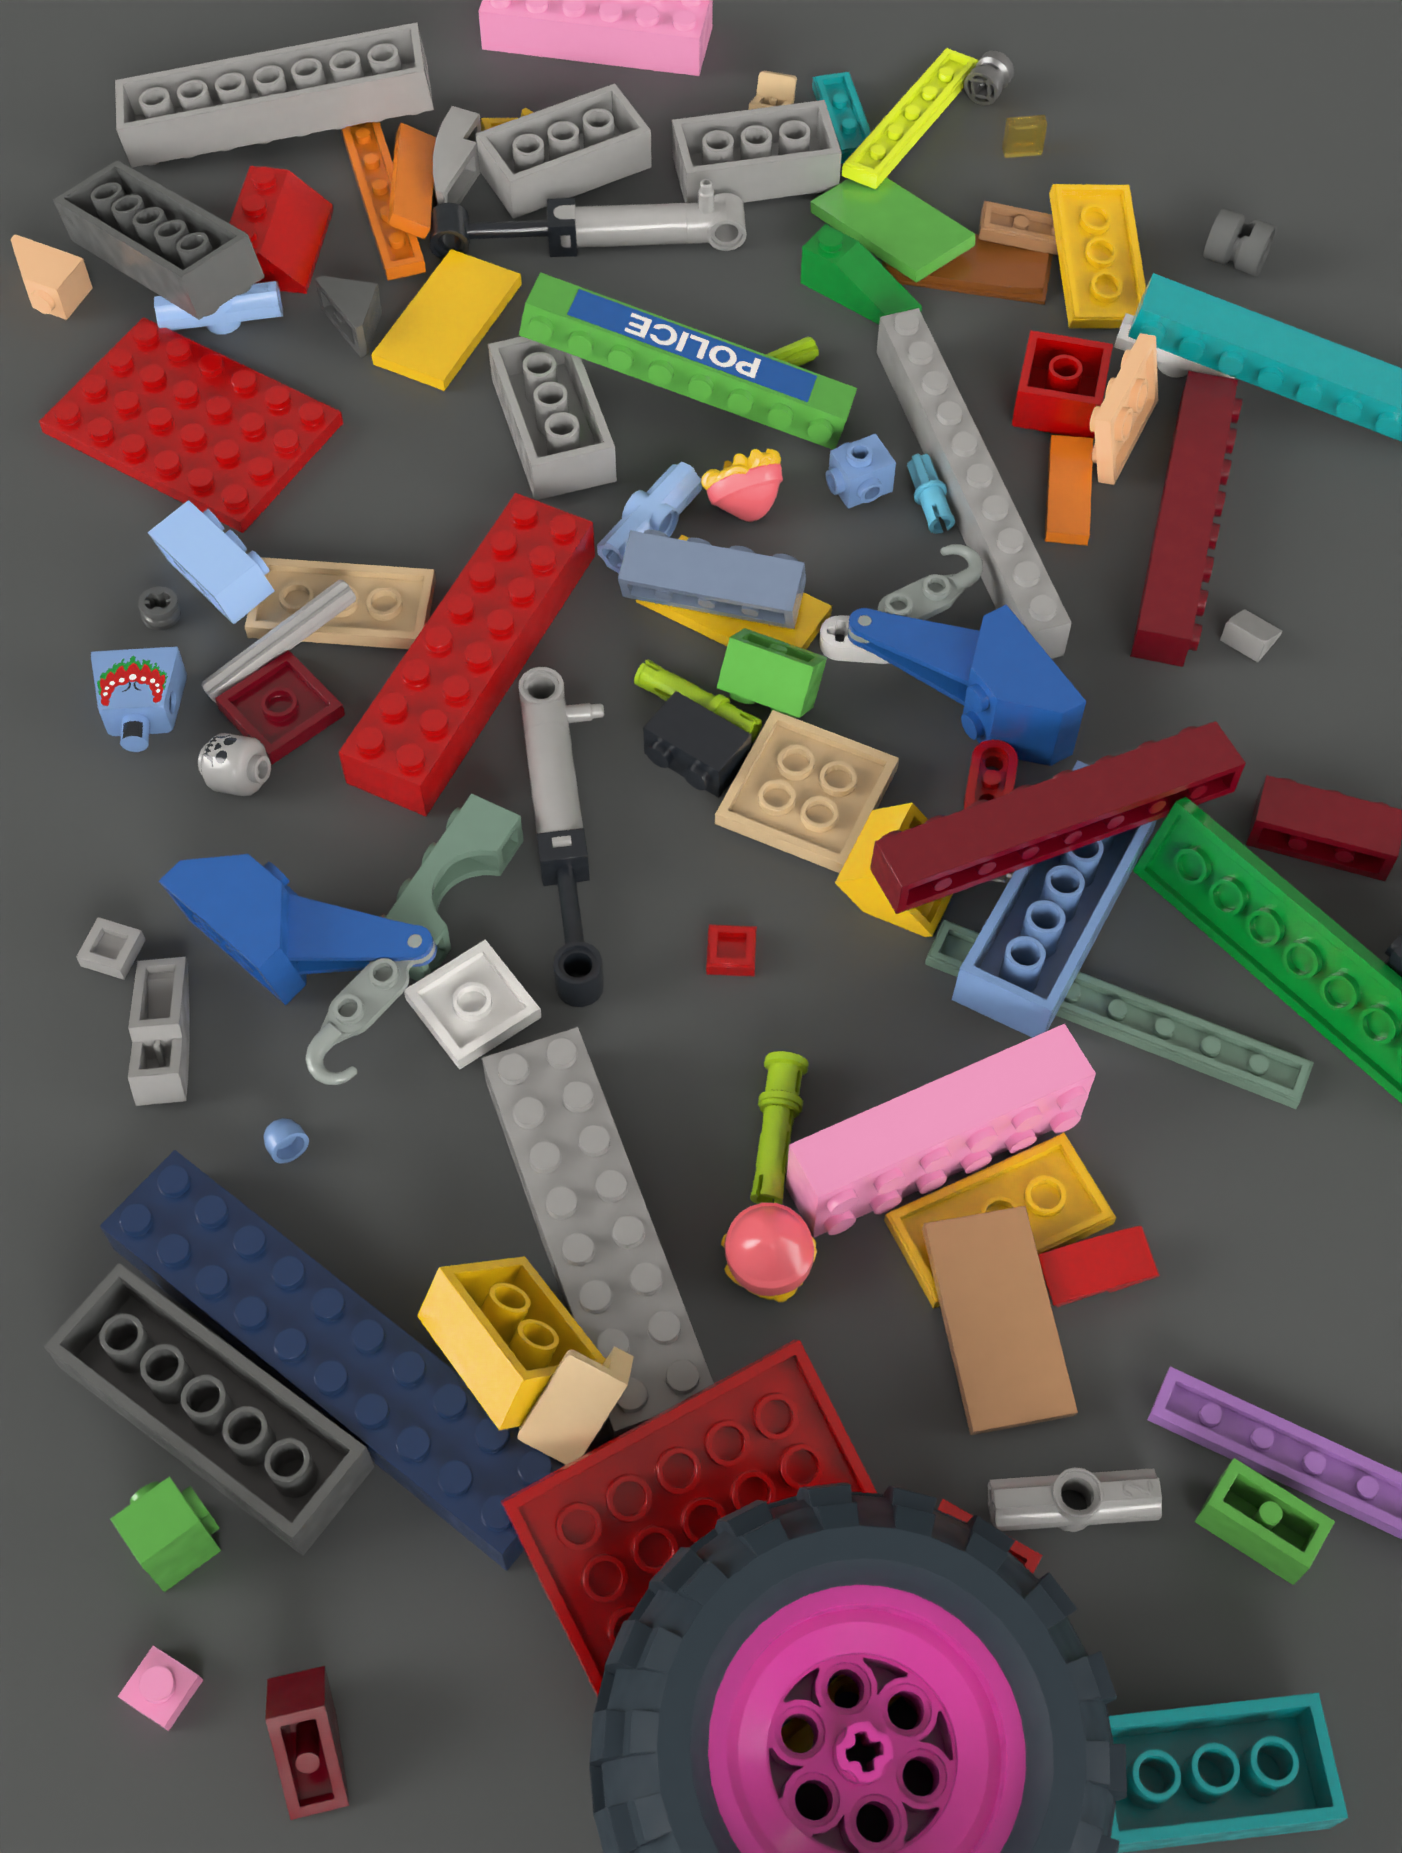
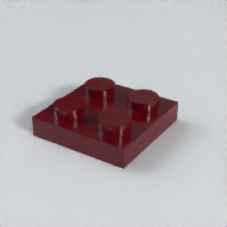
[215,650,345,765]

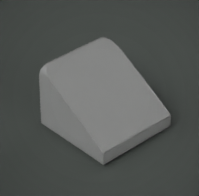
[1220,609,1282,663]

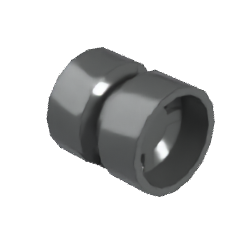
[1203,207,1277,277]

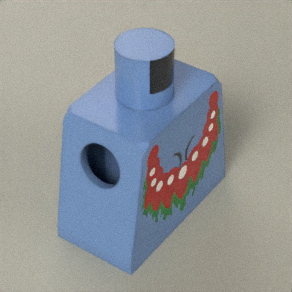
[91,646,187,752]

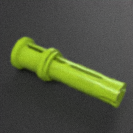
[750,1051,809,1204]

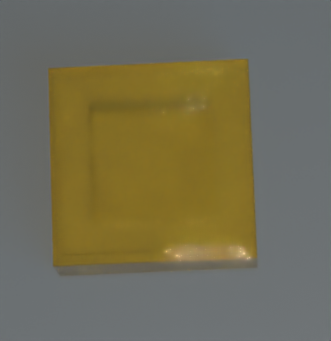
[1002,115,1047,158]

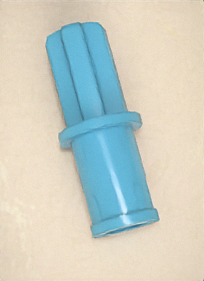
[907,453,955,534]

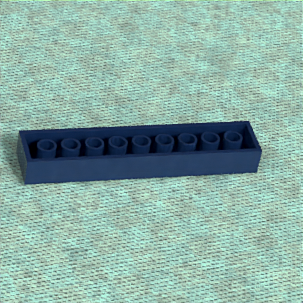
[100,1150,565,1571]

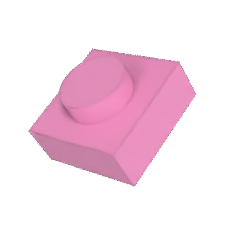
[118,1646,203,1731]

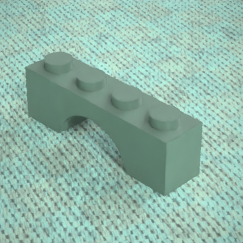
[380,794,524,981]

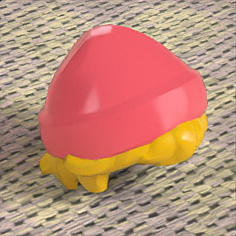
[701,449,783,522]
[721,1203,817,1303]

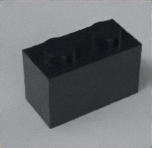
[643,691,751,798]

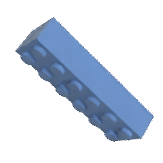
[952,760,1157,1038]

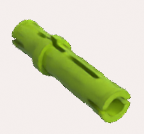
[634,659,762,742]

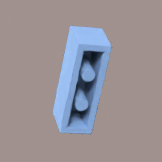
[148,500,275,624]

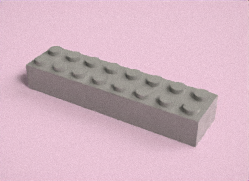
[115,22,434,168]
[482,1027,714,1439]

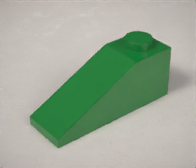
[800,224,922,325]

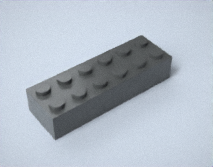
[53,160,265,320]
[44,1263,375,1556]

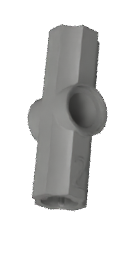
[988,1467,1162,1532]

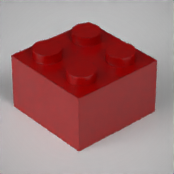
[1011,330,1113,440]

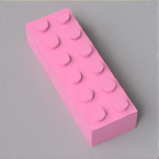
[478,0,713,76]
[786,1023,1096,1238]

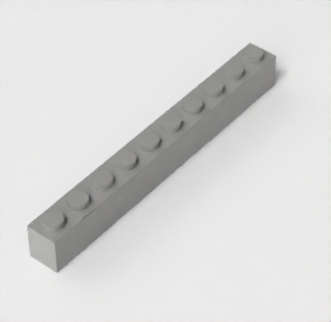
[876,308,1072,659]

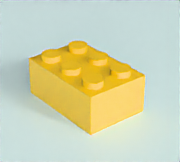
[417,1256,606,1430]

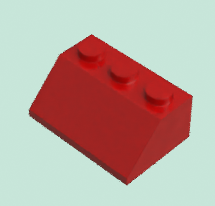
[229,166,334,294]

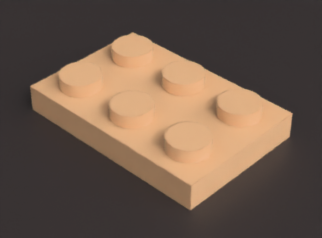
[1090,333,1158,485]

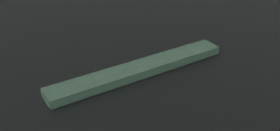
[925,920,1314,1109]

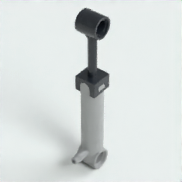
[430,179,747,259]
[518,667,604,1007]

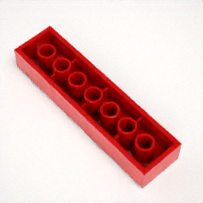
[339,493,595,817]

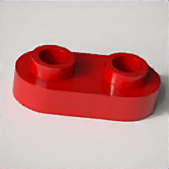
[964,739,1018,809]

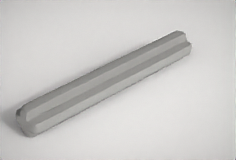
[201,580,356,703]

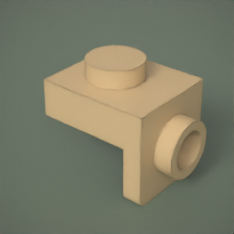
[748,71,797,110]

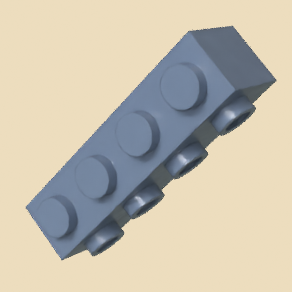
[618,530,806,629]

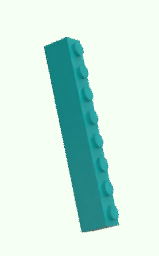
[1128,273,1402,442]

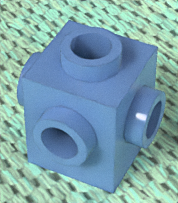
[825,433,896,509]

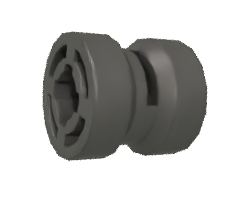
[964,51,1014,106]

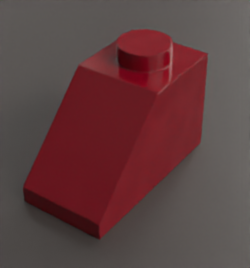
[265,1665,349,1820]

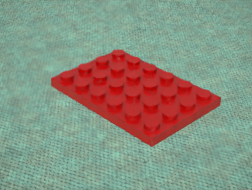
[39,317,343,533]
[500,1339,878,1698]

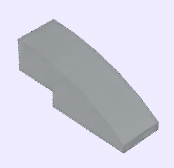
[433,106,481,205]
[128,957,190,1106]

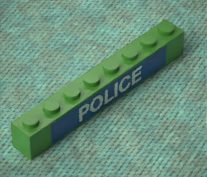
[519,272,857,450]

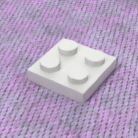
[404,939,541,1070]

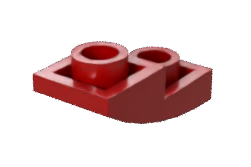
[1038,1225,1160,1307]

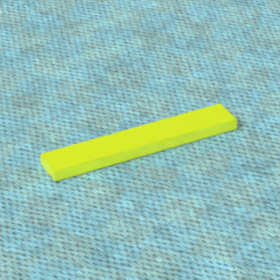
[841,48,979,189]

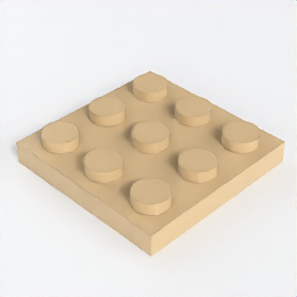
[715,710,899,873]

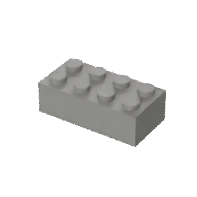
[476,83,652,219]
[672,100,842,203]
[488,336,617,500]

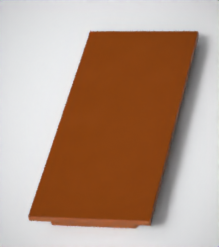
[882,234,1053,305]

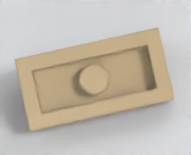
[517,1346,634,1465]

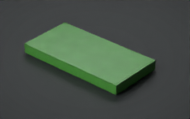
[810,177,975,283]

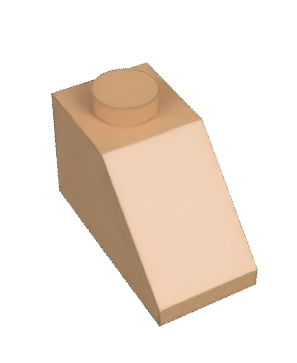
[10,234,93,320]

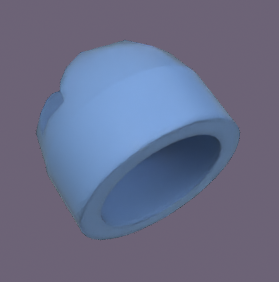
[264,1118,309,1163]

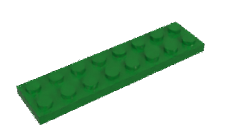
[1133,797,1402,1104]

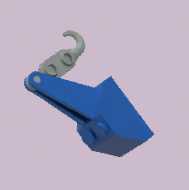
[848,544,1086,766]
[159,854,437,1085]

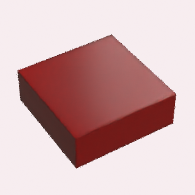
[706,924,757,977]

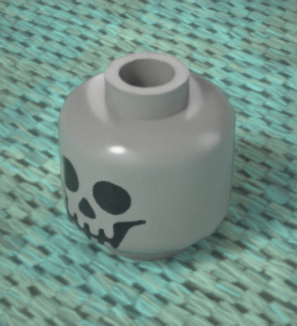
[198,733,271,796]

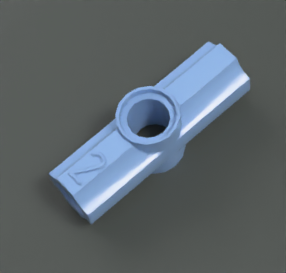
[154,281,283,334]
[597,461,702,573]

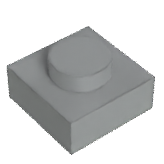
[76,917,146,980]

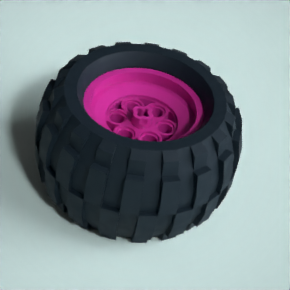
[589,1482,1127,1853]

